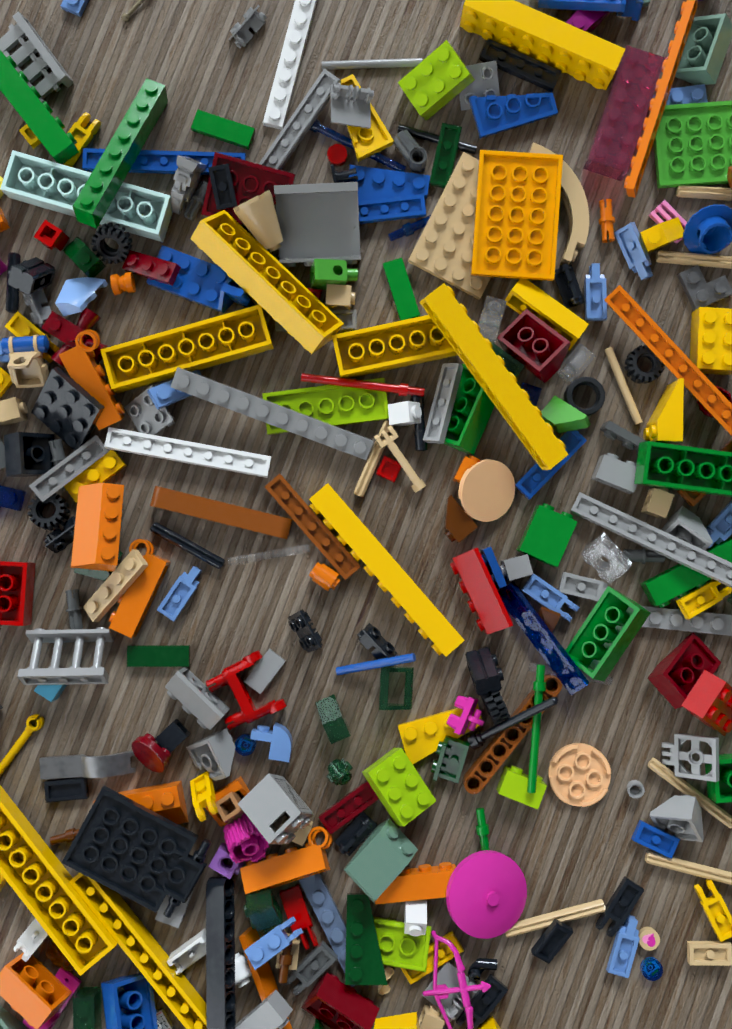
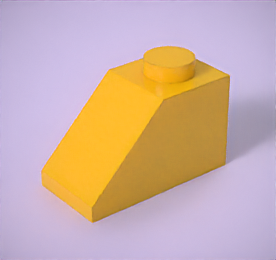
[640,217,684,253]

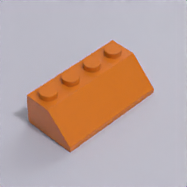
[71,482,124,572]
[93,780,189,824]

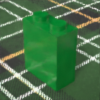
[517,503,578,567]

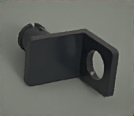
[330,164,358,183]

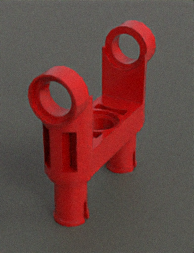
[206,650,287,730]

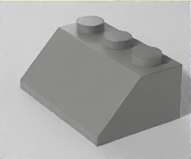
[165,667,230,730]

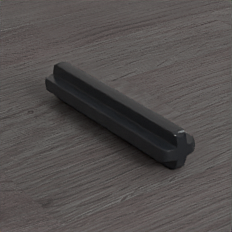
[5,252,21,313]

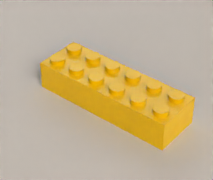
[332,315,458,379]

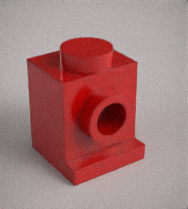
[34,220,69,252]

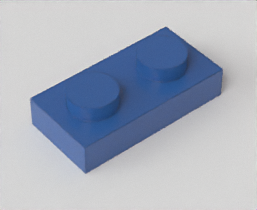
[481,547,507,588]
[631,820,680,859]

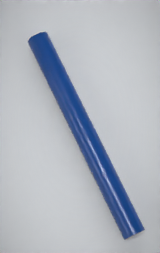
[336,653,416,675]

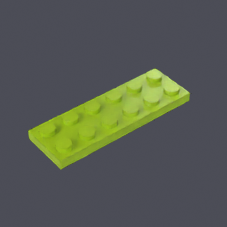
[262,378,389,435]

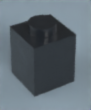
[155,719,191,753]

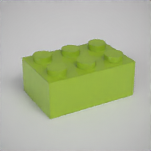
[398,40,475,121]
[362,748,436,827]

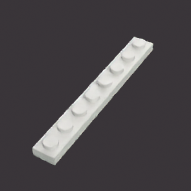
[263,0,317,130]
[104,427,272,478]

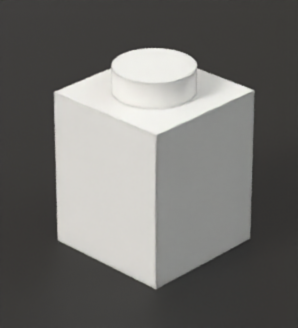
[388,401,422,426]
[404,900,427,936]

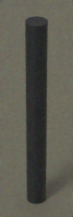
[397,124,477,154]

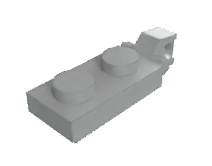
[558,572,608,601]

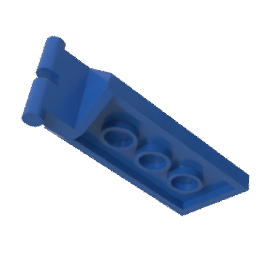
[537,0,643,21]
[146,245,255,313]

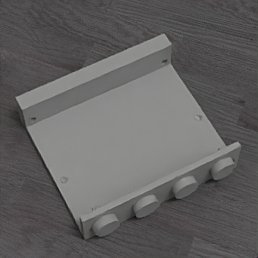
[274,182,361,267]

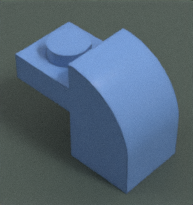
[250,722,293,762]

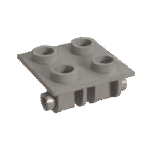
[459,61,500,111]
[330,83,374,129]
[124,385,175,435]
[422,962,478,1022]

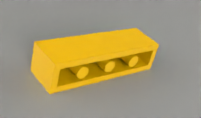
[503,279,589,350]

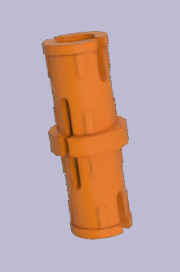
[599,199,615,243]

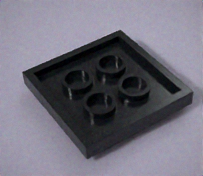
[31,366,105,450]

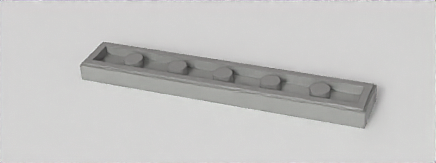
[259,69,342,170]

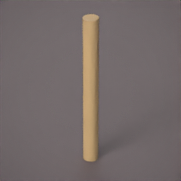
[604,347,642,425]

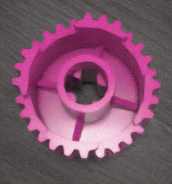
[223,813,269,864]

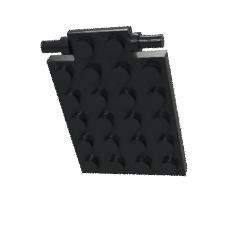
[61,785,211,918]

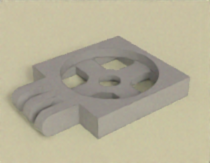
[662,733,719,782]

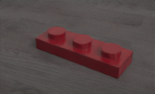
[122,250,181,286]
[318,780,379,835]

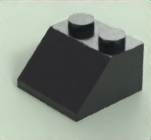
[4,432,54,477]

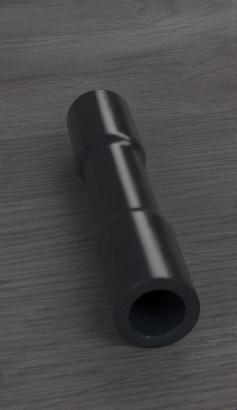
[411,395,428,451]

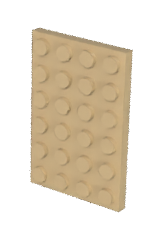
[408,152,491,300]

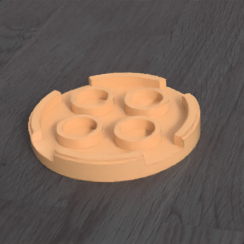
[458,459,515,522]
[548,743,611,807]

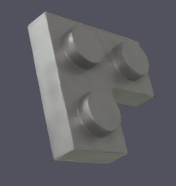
[677,265,732,311]

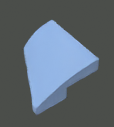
[55,277,108,316]

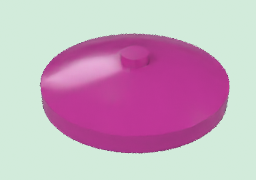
[446,850,527,939]

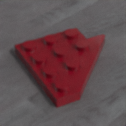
[201,152,296,226]

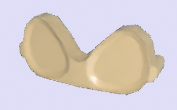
[378,965,394,996]

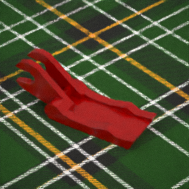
[279,884,318,950]

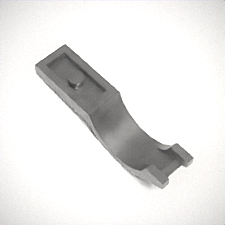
[39,751,136,780]

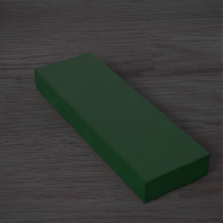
[429,123,462,189]
[127,645,190,667]

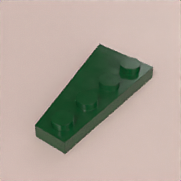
[345,893,388,985]

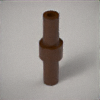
[50,828,79,845]
[278,936,293,983]

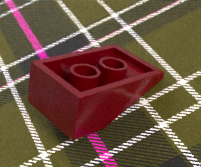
[647,632,721,709]

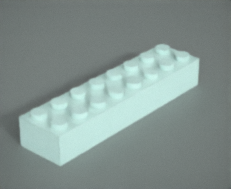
[0,150,173,242]

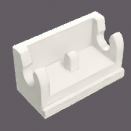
[14,918,48,962]
[167,928,206,975]

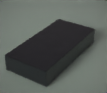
[44,777,89,803]
[531,919,574,964]

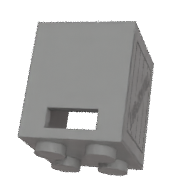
[238,773,314,845]

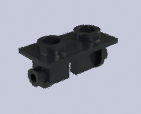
[554,264,585,309]
[44,516,75,554]
[357,623,397,660]
[334,811,378,856]

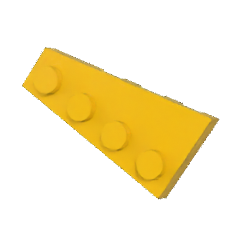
[341,74,394,162]
[398,703,482,764]

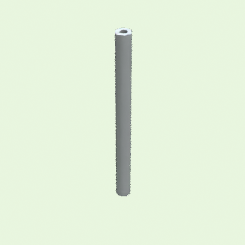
[322,58,422,70]

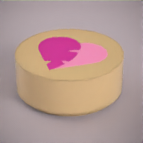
[638,927,660,951]

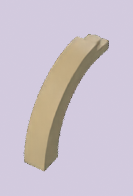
[529,142,589,265]

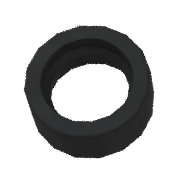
[564,377,605,416]

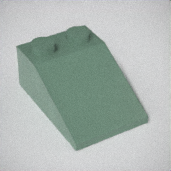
[344,818,418,902]

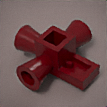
[42,308,108,367]

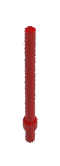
[301,373,425,396]

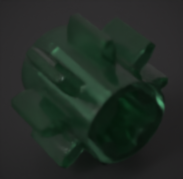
[326,759,353,786]

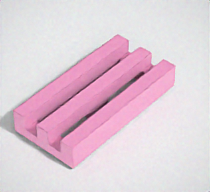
[648,200,687,244]

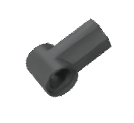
[393,129,427,172]

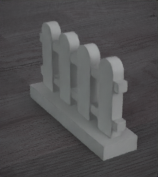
[0,11,74,103]

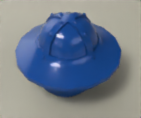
[683,204,732,255]

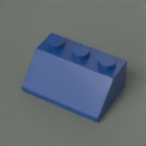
[101,973,158,1029]

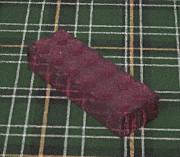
[583,45,665,181]

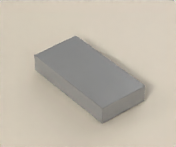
[244,648,286,694]

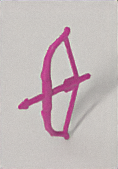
[422,930,491,1029]

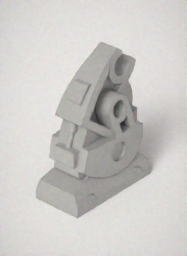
[171,155,207,215]

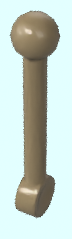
[121,0,145,22]

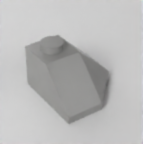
[662,506,713,550]
[186,728,236,781]
[649,795,704,842]

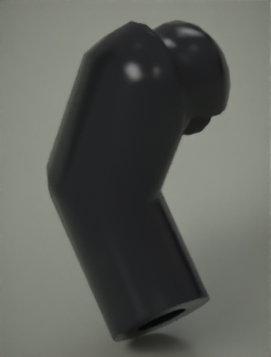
[468,958,497,981]

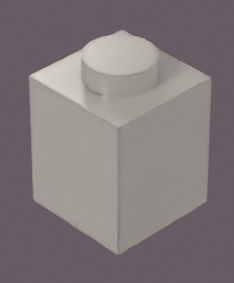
[499,554,533,581]

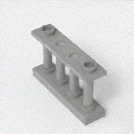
[17,627,114,685]

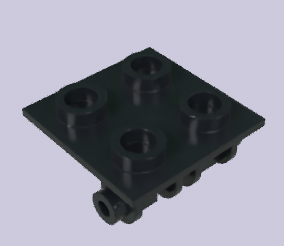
[288,609,323,653]

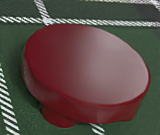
[131,733,171,773]

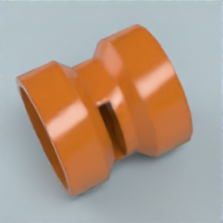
[110,272,136,295]

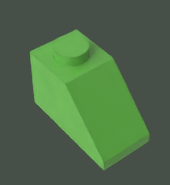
[541,396,591,433]

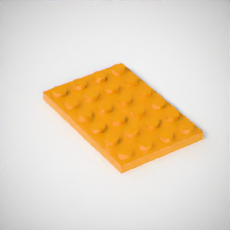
[471,150,563,281]

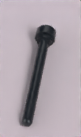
[467,697,558,749]

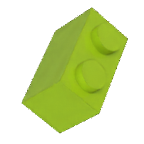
[496,765,547,809]

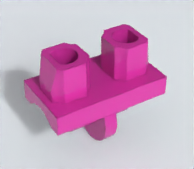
[446,696,484,735]

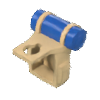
[1,334,50,388]

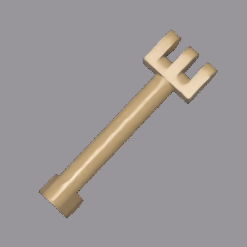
[374,425,426,493]

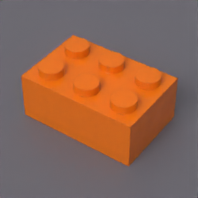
[0,952,72,1029]

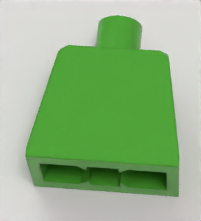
[310,259,358,290]

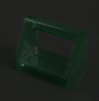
[379,666,414,710]

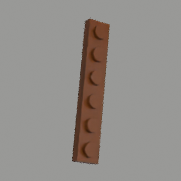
[265,474,361,580]

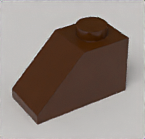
[444,495,478,543]

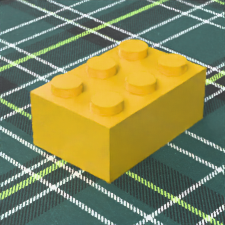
[690,307,732,375]

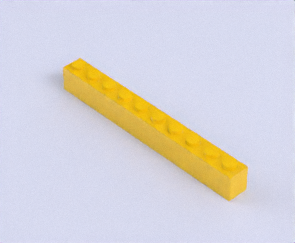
[420,283,569,470]
[309,483,465,657]
[69,872,207,1029]

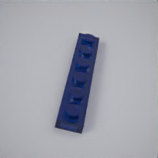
[498,581,589,695]

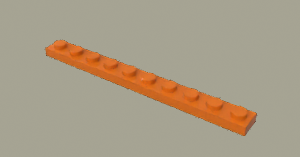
[624,0,698,198]
[604,285,732,437]

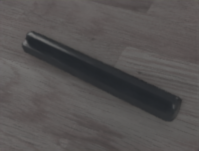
[150,522,225,569]

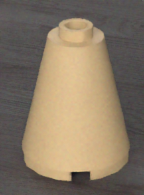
[233,190,283,252]

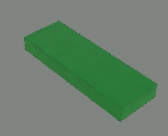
[191,109,255,150]
[383,258,420,321]

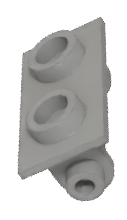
[228,5,267,48]
[23,288,52,330]

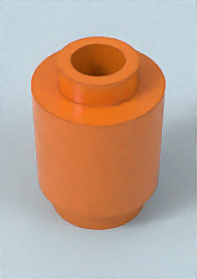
[309,562,341,591]

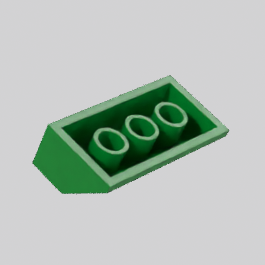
[444,364,495,455]
[563,586,651,681]

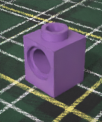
[208,843,244,879]

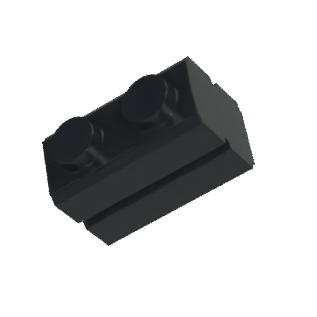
[8,257,56,295]
[465,647,504,695]

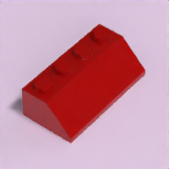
[450,548,513,634]

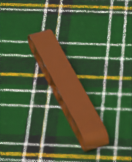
[150,486,292,540]
[462,674,562,794]

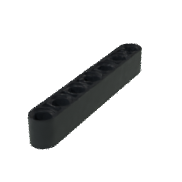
[206,877,236,1029]

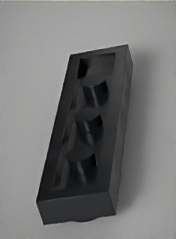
[479,38,562,92]

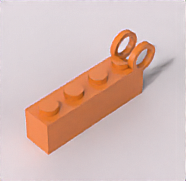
[59,329,125,430]
[109,539,171,638]
[240,826,333,895]
[375,862,456,905]

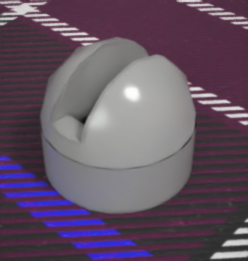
[627,779,645,798]

